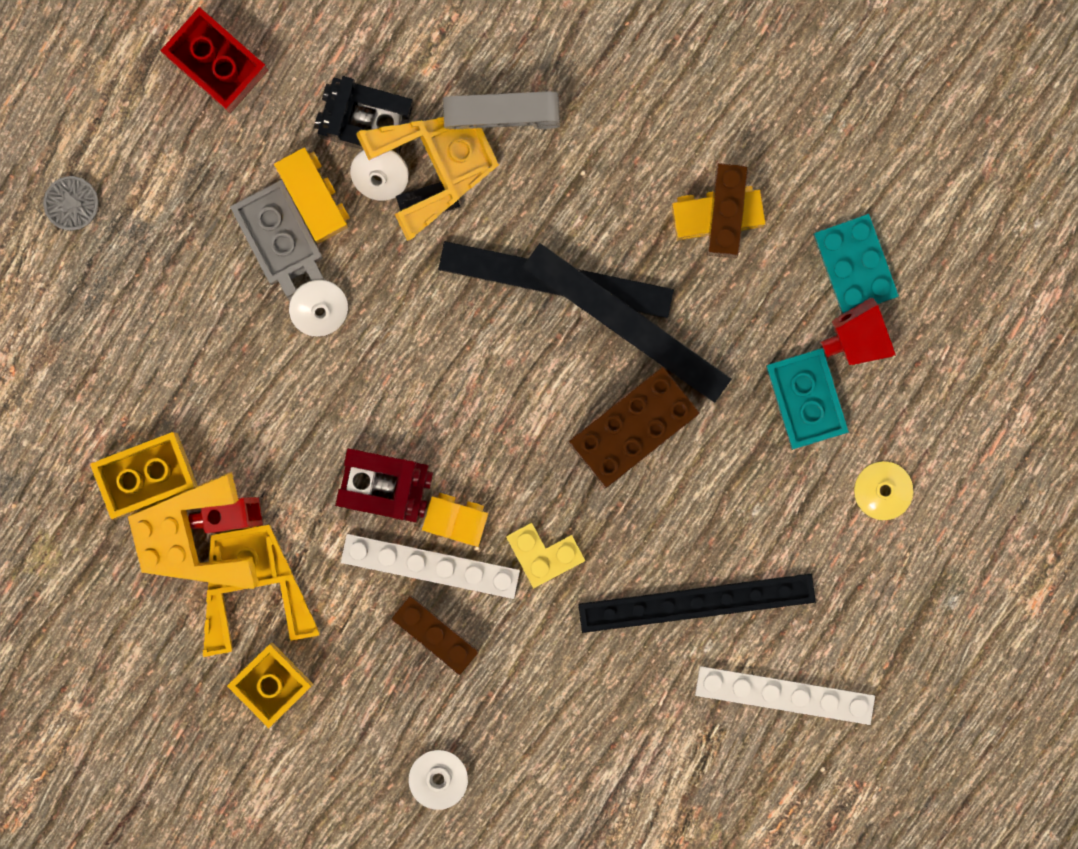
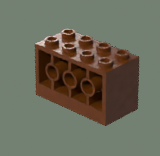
[568,367,700,489]

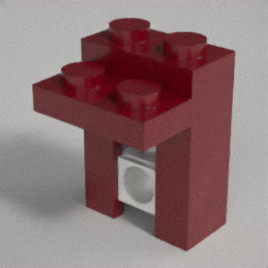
[335,448,434,523]

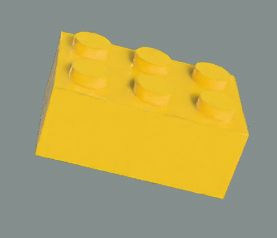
[90,432,198,519]

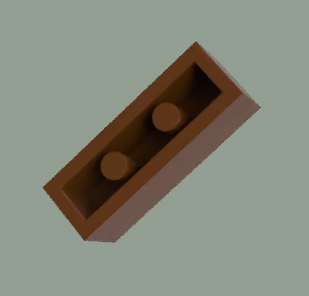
[707,163,748,259]
[391,595,479,675]

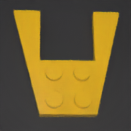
[356,117,499,241]
[128,472,259,589]
[203,525,320,657]

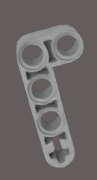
[443,92,560,129]

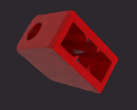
[820,297,896,365]
[188,497,263,534]

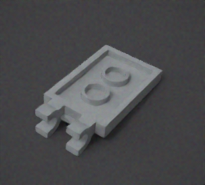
[230,180,325,301]

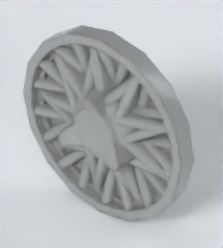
[43,176,99,231]

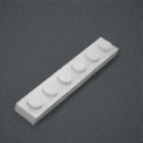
[341,534,520,599]
[695,666,875,725]

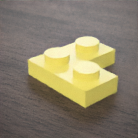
[506,523,585,589]

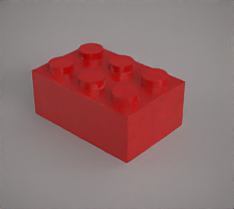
[160,7,269,114]

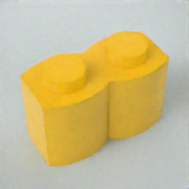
[422,492,488,547]

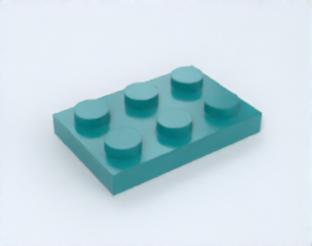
[813,214,899,314]
[766,348,849,450]

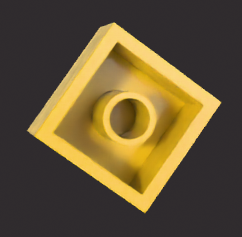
[227,643,314,728]

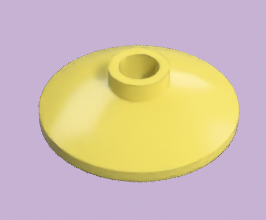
[854,461,913,520]

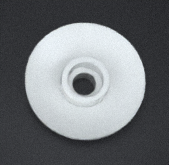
[350,150,409,201]
[289,280,348,336]
[409,750,468,810]

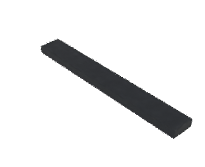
[438,241,674,319]
[523,243,732,403]
[578,573,816,633]

